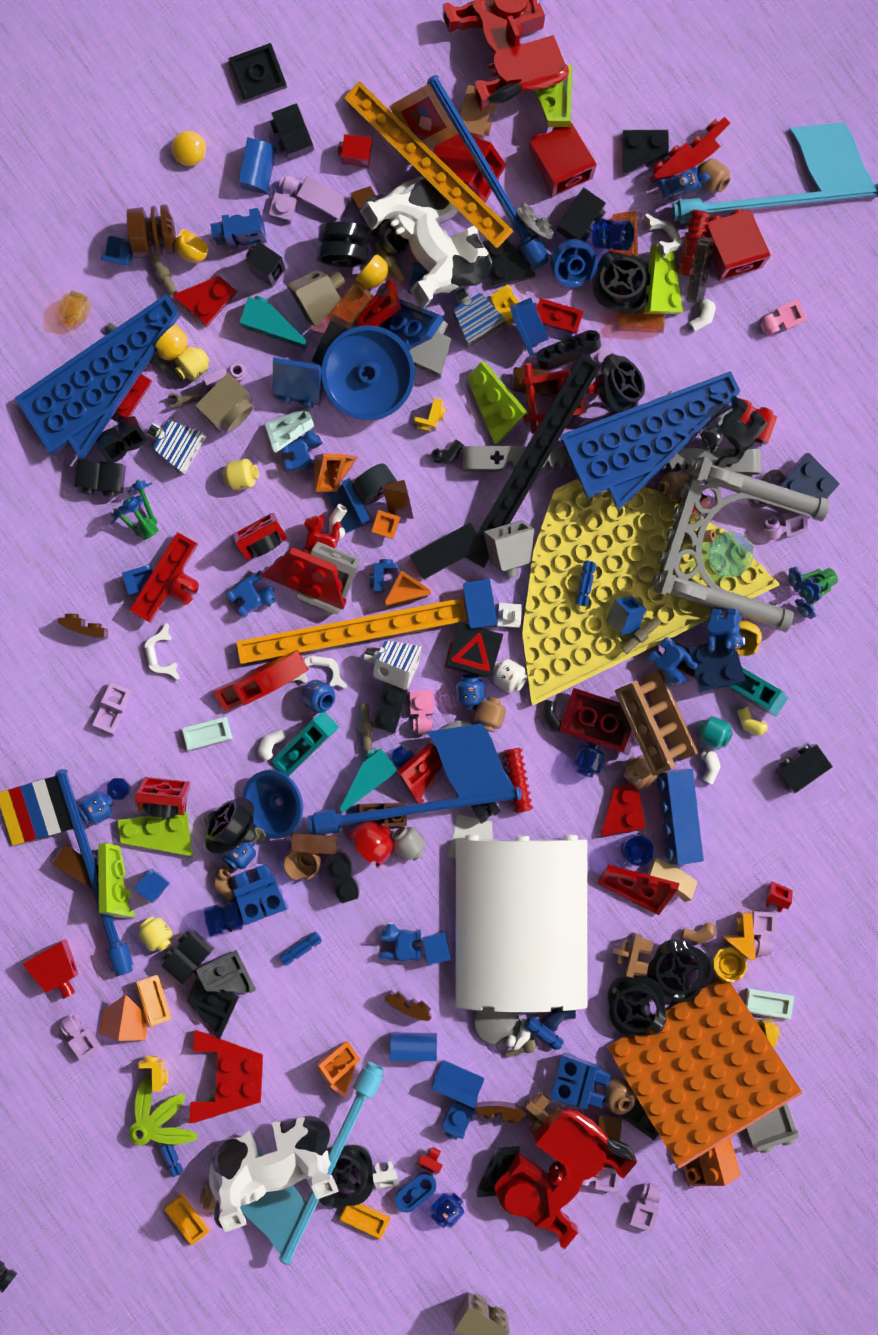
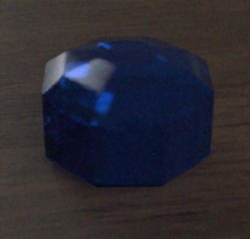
[392,746,414,768]
[107,778,130,800]

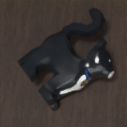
[699,396,768,468]

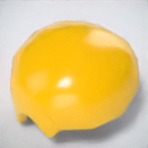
[171,131,207,167]
[174,229,209,264]
[355,255,388,289]
[155,325,188,361]
[737,621,762,656]
[712,947,747,983]

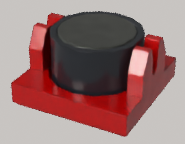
[233,513,288,561]
[135,777,190,818]

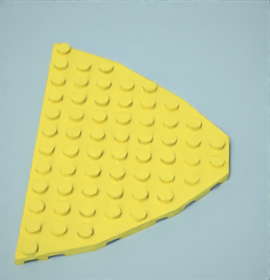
[522,478,779,705]

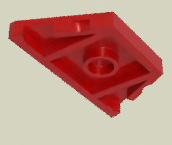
[261,547,347,610]

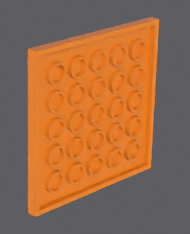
[607,975,803,1169]

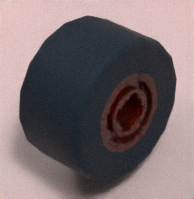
[352,463,397,505]

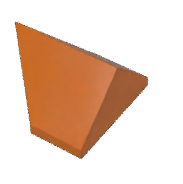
[314,453,358,492]
[385,571,431,606]
[100,994,148,1041]
[316,1041,361,1099]

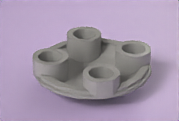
[516,203,554,239]
[475,1008,521,1045]

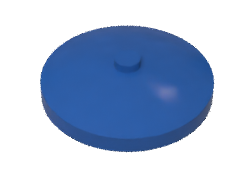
[322,325,415,420]

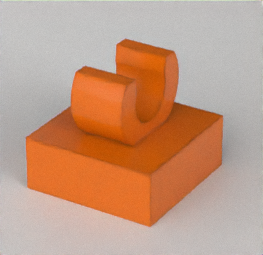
[371,510,400,540]

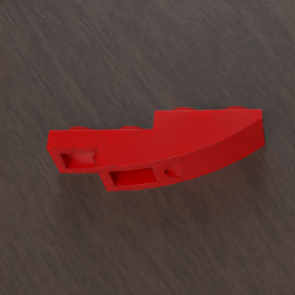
[649,116,731,182]
[214,649,308,711]

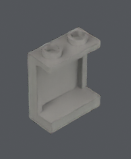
[296,542,361,615]
[746,1103,800,1153]

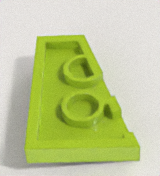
[534,65,573,127]
[644,244,683,315]
[467,361,528,444]
[118,810,194,856]
[98,843,136,919]

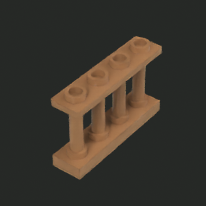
[614,670,698,776]

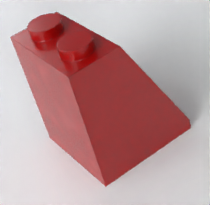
[529,122,597,198]
[432,134,506,203]
[704,209,771,281]

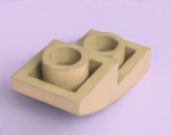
[648,858,697,902]

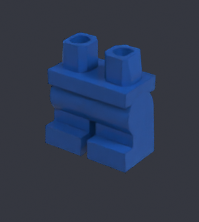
[210,208,267,249]
[233,864,289,925]
[550,1053,611,1109]

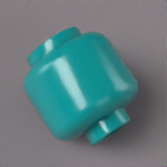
[697,716,733,750]

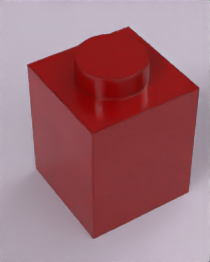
[338,134,372,167]

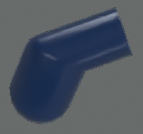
[545,1007,576,1032]

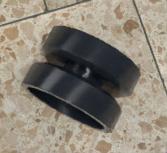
[317,222,369,267]

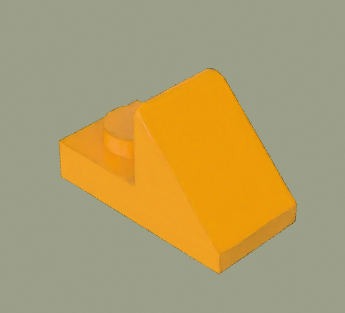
[723,911,756,960]

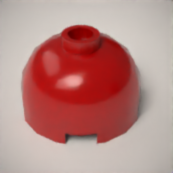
[347,821,393,868]

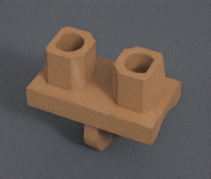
[613,932,653,978]
[525,1091,564,1133]

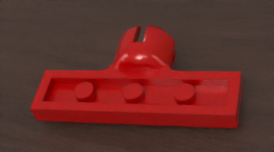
[129,532,199,623]

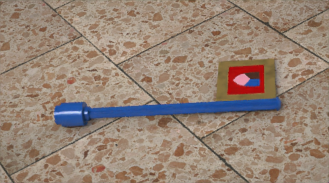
[389,75,549,270]

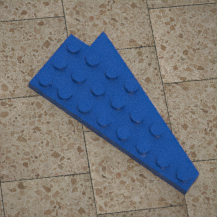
[15,294,180,459]
[560,371,740,510]

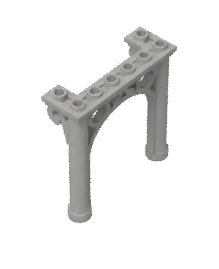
[651,457,830,633]

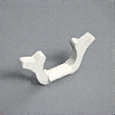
[643,214,683,258]
[145,623,180,680]
[292,656,347,688]

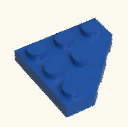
[379,299,444,350]

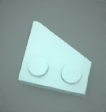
[265,407,314,453]

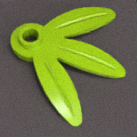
[129,1075,198,1146]

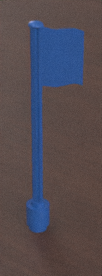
[308,723,522,835]

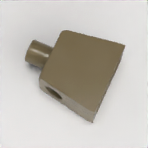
[286,270,345,327]

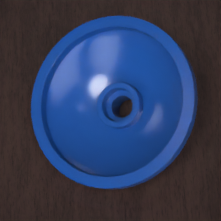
[242,769,303,839]

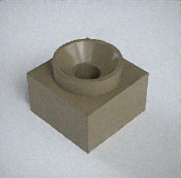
[195,373,254,433]

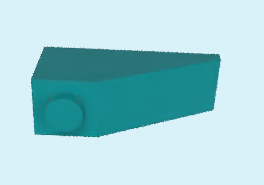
[239,296,308,350]
[727,667,789,717]
[271,712,340,776]
[340,748,398,813]

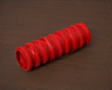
[676,209,710,276]
[502,747,533,813]

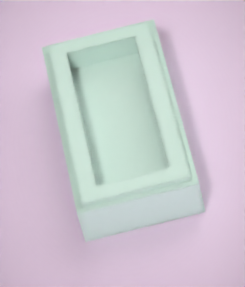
[181,717,233,751]
[745,988,794,1020]

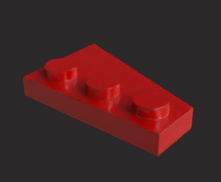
[597,864,680,915]

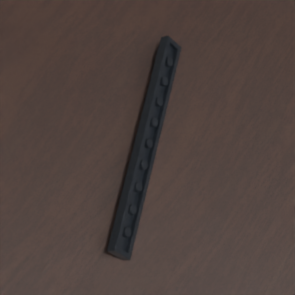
[465,353,602,568]

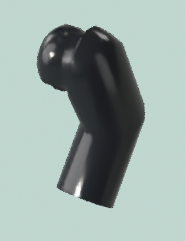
[431,439,465,464]
[542,700,562,733]

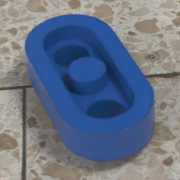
[395,1172,436,1213]

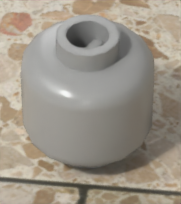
[391,826,425,861]

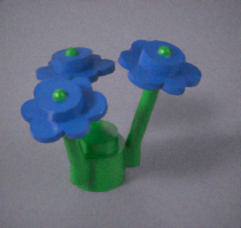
[110,480,159,540]
[788,567,838,619]

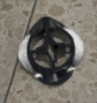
[593,251,651,315]
[596,353,645,413]
[204,797,256,855]
[647,939,711,1002]
[608,976,666,1036]
[319,1144,374,1208]

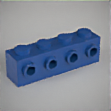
[657,768,704,865]

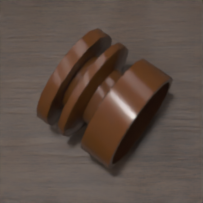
[127,204,176,258]

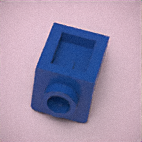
[442,1099,475,1140]

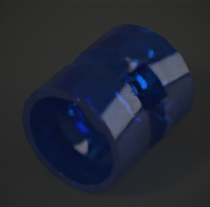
[592,218,634,251]
[621,834,654,866]
[204,900,243,937]

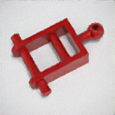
[518,363,599,434]

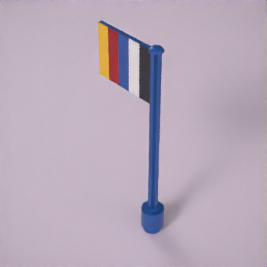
[0,769,134,976]

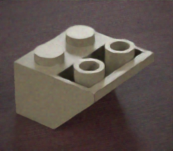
[454,1292,510,1335]

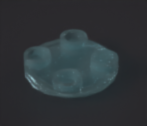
[708,531,754,577]

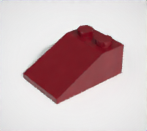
[559,688,635,756]

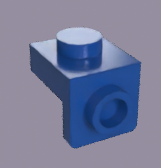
[370,559,398,593]

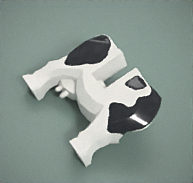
[360,177,493,309]
[209,1115,339,1232]

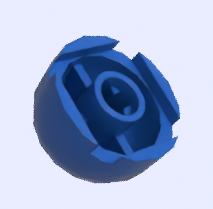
[550,239,598,288]

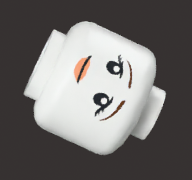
[493,659,527,693]

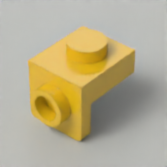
[490,284,519,327]
[414,398,446,432]
[756,1018,780,1047]
[138,1055,169,1092]

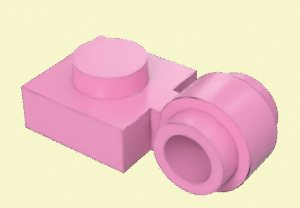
[760,299,807,336]
[410,690,434,735]

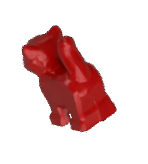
[302,514,342,554]

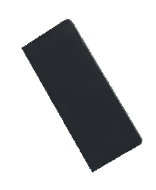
[410,522,483,580]

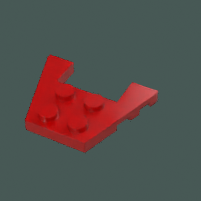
[189,1030,263,1124]

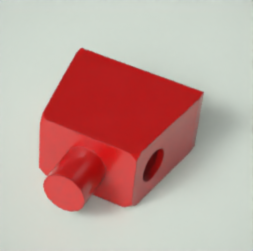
[23,939,79,999]

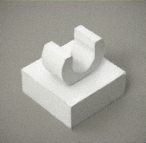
[497,603,522,628]
[373,1161,399,1190]

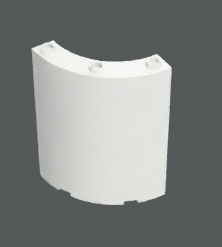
[456,835,587,1012]

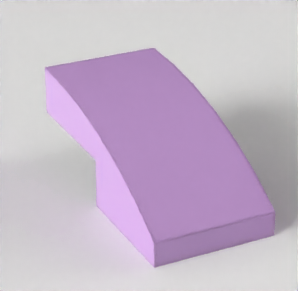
[296,176,350,220]
[92,682,132,736]

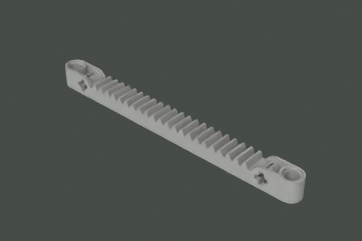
[462,446,761,475]

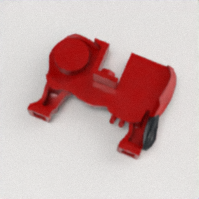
[442,0,569,111]
[495,1109,637,1250]

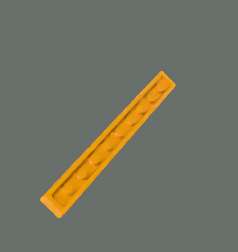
[344,81,513,248]
[236,598,468,664]

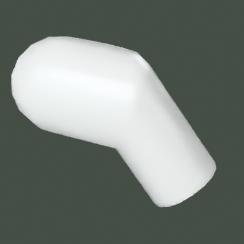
[689,299,716,332]
[329,504,347,540]
[258,729,286,760]
[700,749,721,785]
[506,1018,531,1050]

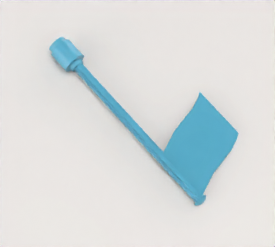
[672,122,878,223]
[240,1062,384,1265]

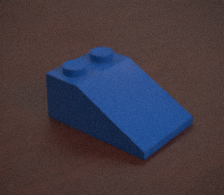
[273,357,323,408]

